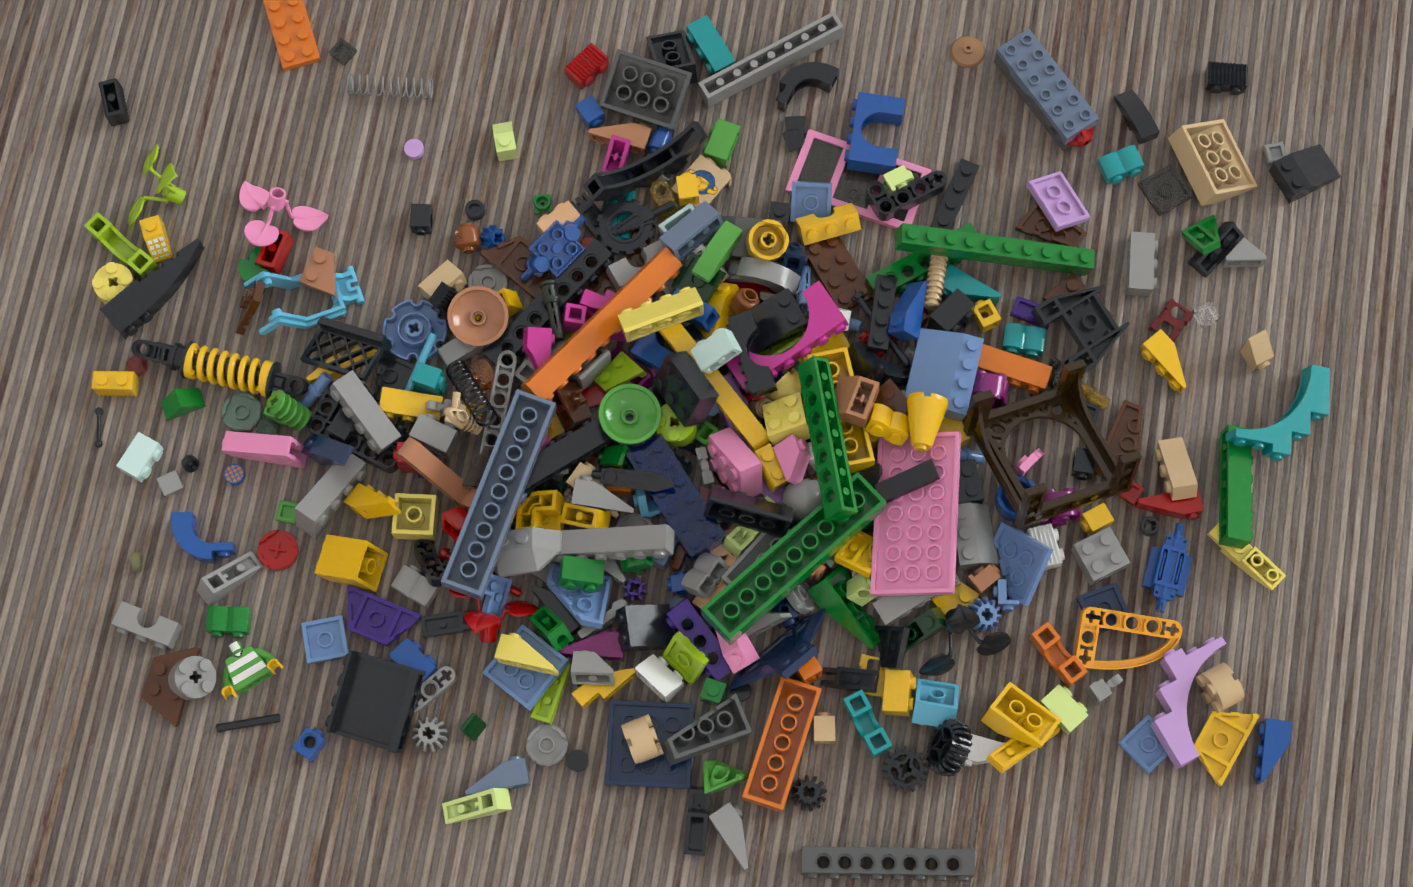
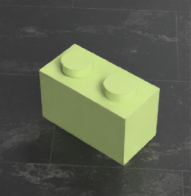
[1040,684,1089,735]

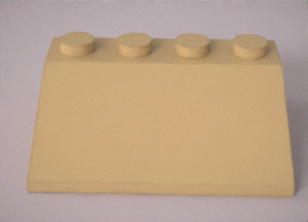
[1168,119,1258,206]

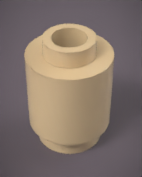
[748,398,772,418]

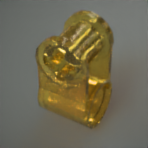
[650,180,679,220]

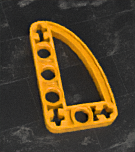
[1073,607,1182,670]

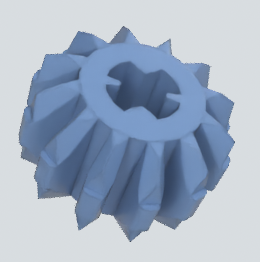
[968,597,1002,633]

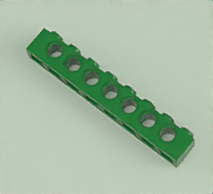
[797,356,858,522]

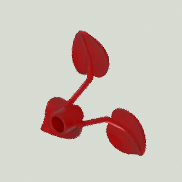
[449,589,539,643]

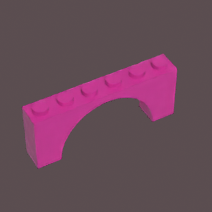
[726,281,849,393]

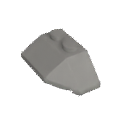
[493,527,562,578]

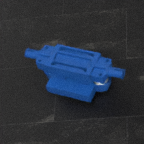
[519,215,587,283]
[1141,523,1193,613]

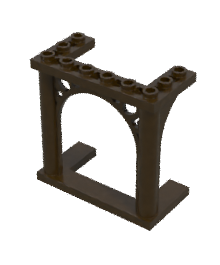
[963,359,1142,529]

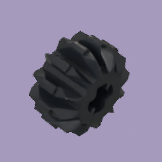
[791,775,827,812]

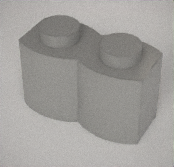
[681,552,729,599]
[391,565,441,609]

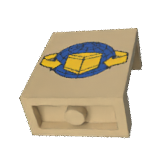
[671,154,732,208]

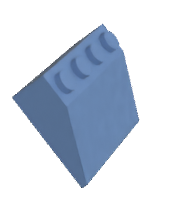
[904,328,984,421]

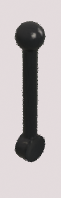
[95,407,104,448]

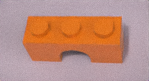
[1029,622,1088,688]

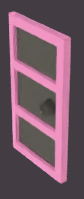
[785,129,932,229]

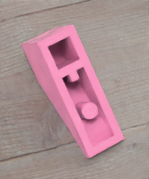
[716,631,760,674]

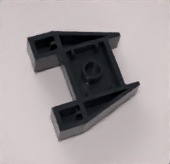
[1031,285,1130,374]

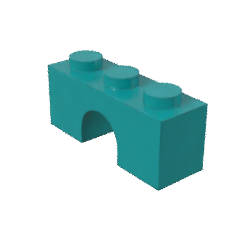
[842,689,893,759]

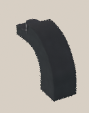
[776,62,839,112]
[848,342,911,388]

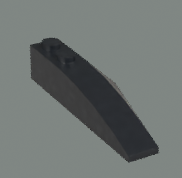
[100,238,204,339]

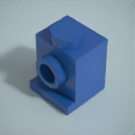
[667,571,690,596]

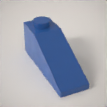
[888,281,927,341]

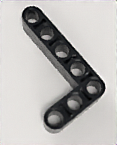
[307,381,399,473]

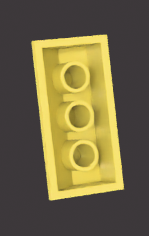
[618,287,704,343]

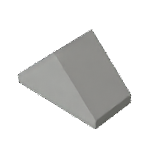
[1222,237,1267,268]

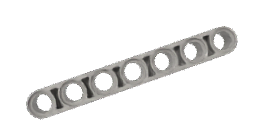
[476,350,517,488]

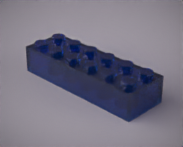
[625,433,726,563]

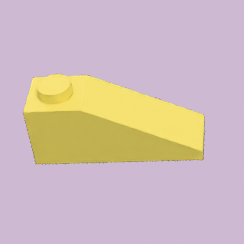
[494,633,559,676]

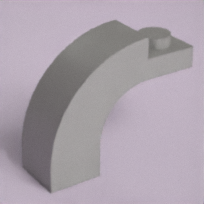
[726,257,801,295]

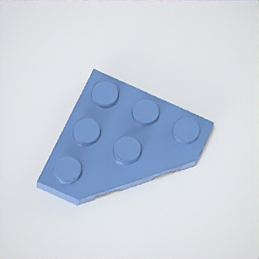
[993,522,1053,606]
[546,564,612,629]

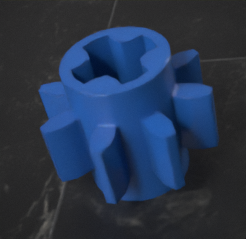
[480,225,505,250]

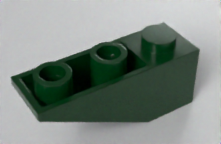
[904,607,947,651]

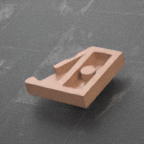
[299,246,337,297]

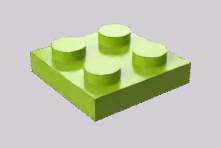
[662,631,709,685]

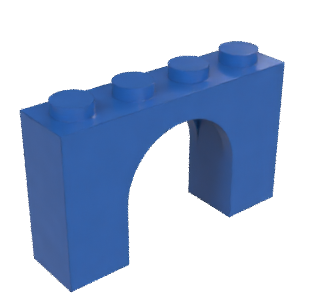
[844,92,905,175]
[630,288,720,372]

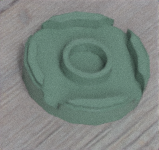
[221,392,263,432]

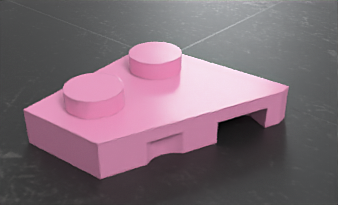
[1014,448,1045,477]

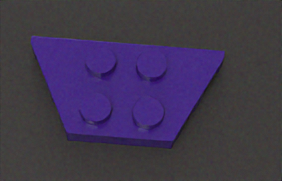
[347,585,422,647]

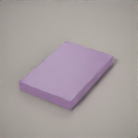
[1026,171,1090,232]

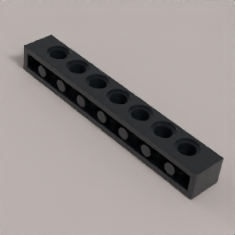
[483,238,614,366]

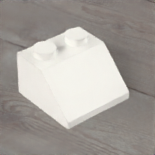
[635,654,684,703]

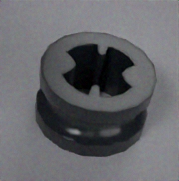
[1140,516,1159,536]

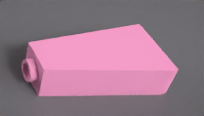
[222,431,307,468]

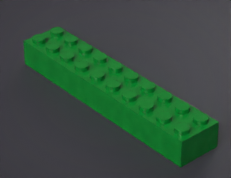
[701,472,887,645]

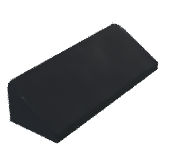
[1188,221,1244,278]

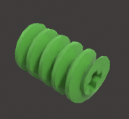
[266,390,311,432]

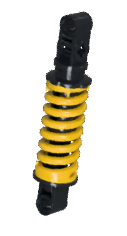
[131,339,309,399]

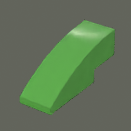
[691,221,743,283]

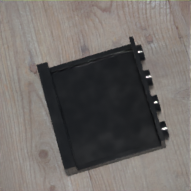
[325,650,426,753]

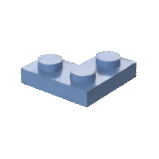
[481,574,512,618]

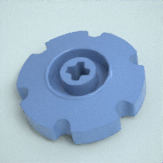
[383,300,448,362]

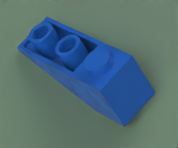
[1254,718,1292,784]

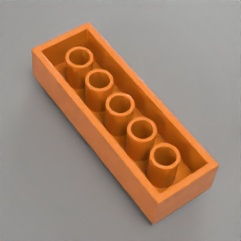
[742,677,822,813]

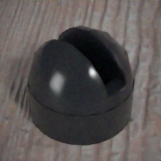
[181,455,200,473]

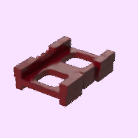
[1149,298,1194,342]

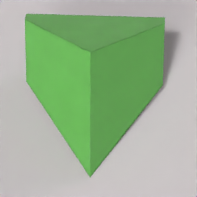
[703,759,749,794]

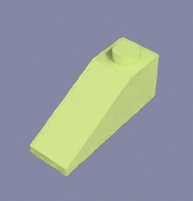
[442,788,512,824]

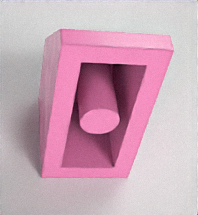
[773,434,810,485]

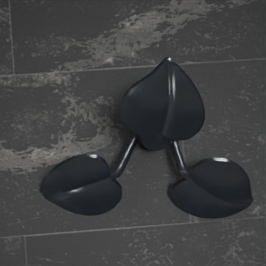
[919,604,1012,676]

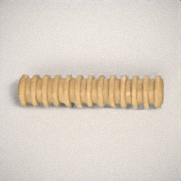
[924,255,948,310]

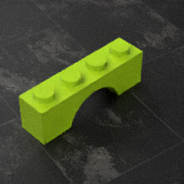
[84,212,159,280]

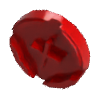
[257,530,299,571]

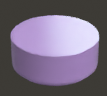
[404,139,424,160]

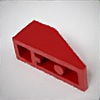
[1134,488,1204,521]

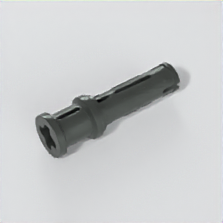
[539,280,566,342]

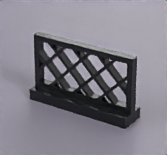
[300,316,392,382]

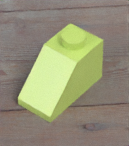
[492,121,518,162]

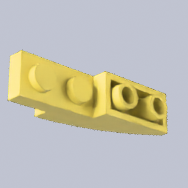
[1207,522,1286,591]

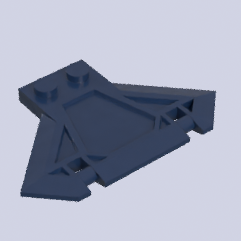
[729,609,826,690]

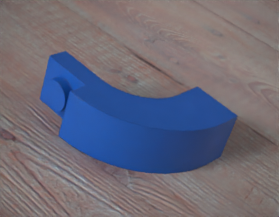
[171,512,237,564]

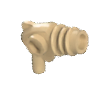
[444,392,483,435]

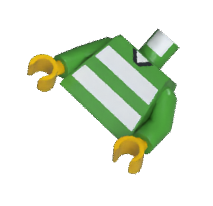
[221,641,283,701]

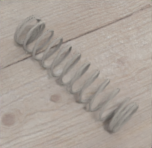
[347,73,433,99]

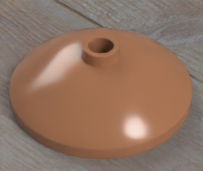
[447,286,509,347]

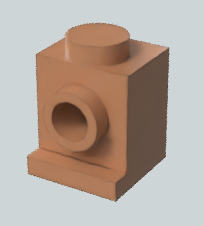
[966,564,1001,596]

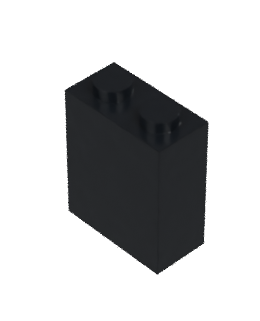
[615,604,674,652]

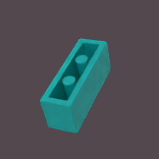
[685,15,736,75]

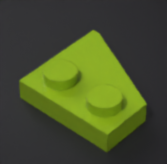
[594,351,647,393]

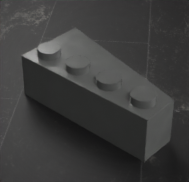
[662,693,752,766]

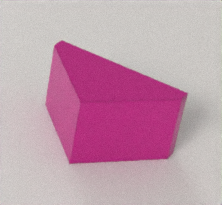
[601,135,631,172]

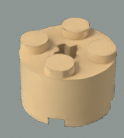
[1195,662,1244,713]
[621,714,664,764]

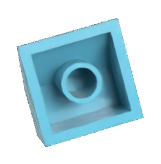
[912,678,959,727]

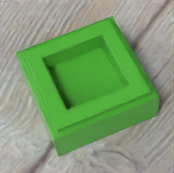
[275,500,298,525]

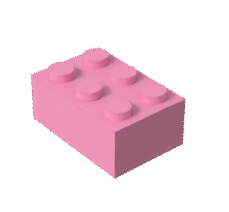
[707,427,763,497]

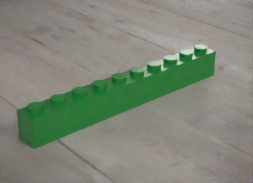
[894,223,1094,276]

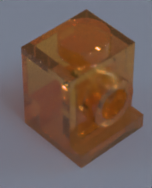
[470,358,500,393]

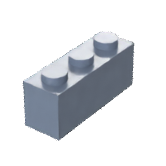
[659,201,723,261]

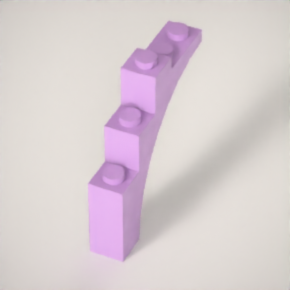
[1150,637,1226,770]

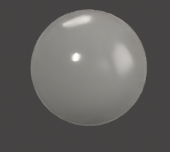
[782,477,822,523]

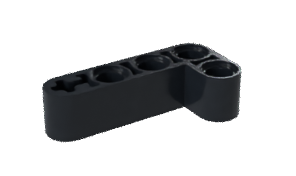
[866,170,947,221]

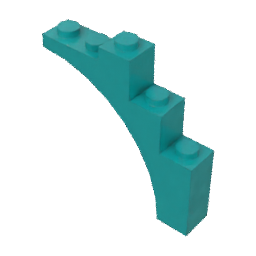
[1225,365,1330,461]

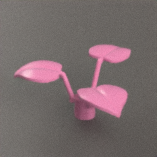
[239,181,329,246]

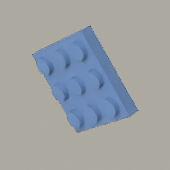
[482,624,570,711]

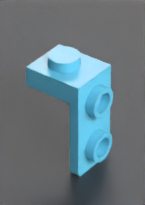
[632,489,681,518]

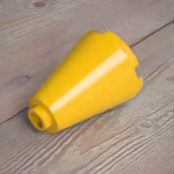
[907,392,948,452]

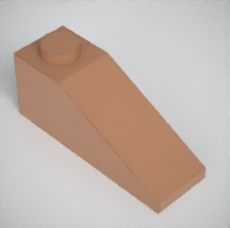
[588,123,652,157]

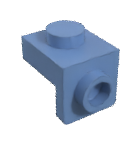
[992,579,1019,612]

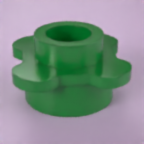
[532,194,553,214]

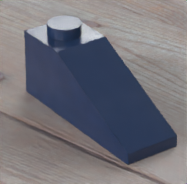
[302,435,354,466]

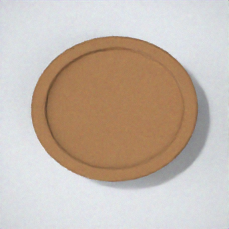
[950,36,985,68]

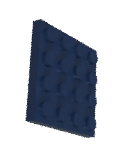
[605,700,694,789]

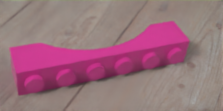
[523,327,555,451]

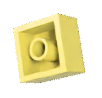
[762,392,810,446]
[391,493,439,541]

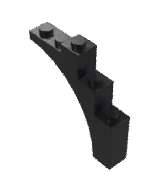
[583,121,708,201]

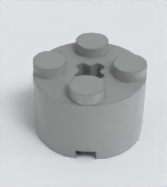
[168,656,216,700]

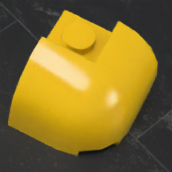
[515,490,566,531]

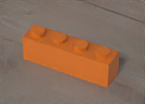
[977,344,1053,395]

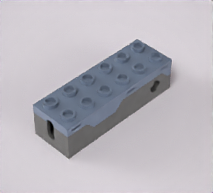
[994,29,1099,151]

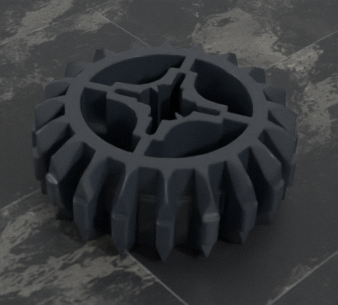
[926,719,973,777]

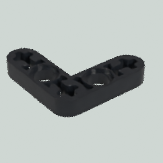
[414,539,448,587]

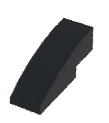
[1114,90,1160,145]
[684,786,711,856]

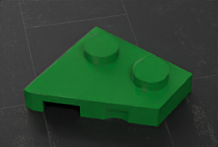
[1181,215,1221,255]

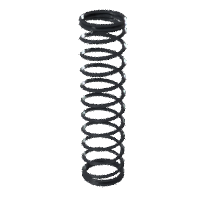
[446,360,497,427]

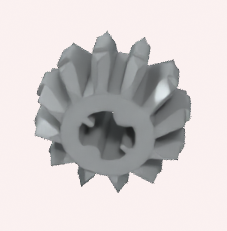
[412,717,448,753]

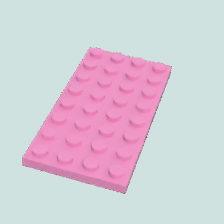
[870,431,961,596]

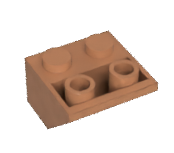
[835,376,880,428]

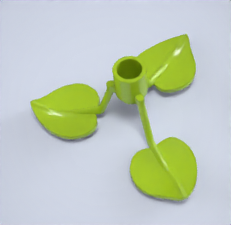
[128,144,186,231]

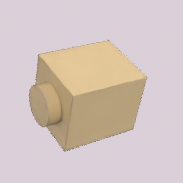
[813,712,835,744]

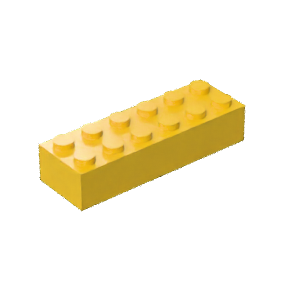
[806,347,875,473]

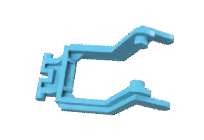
[244,266,365,335]

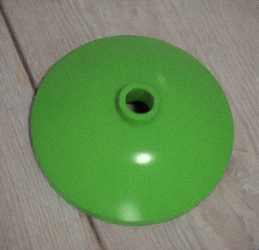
[599,384,661,445]

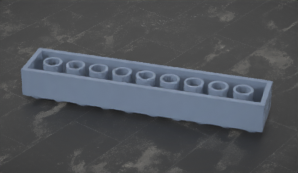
[441,389,556,601]

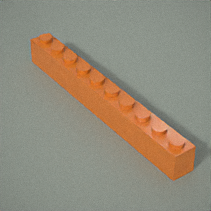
[521,247,683,401]

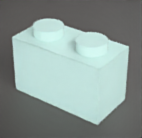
[690,328,743,374]
[116,432,164,483]

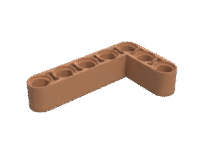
[396,437,477,511]

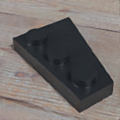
[372,352,415,404]

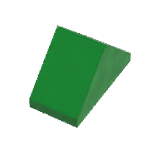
[161,388,206,421]

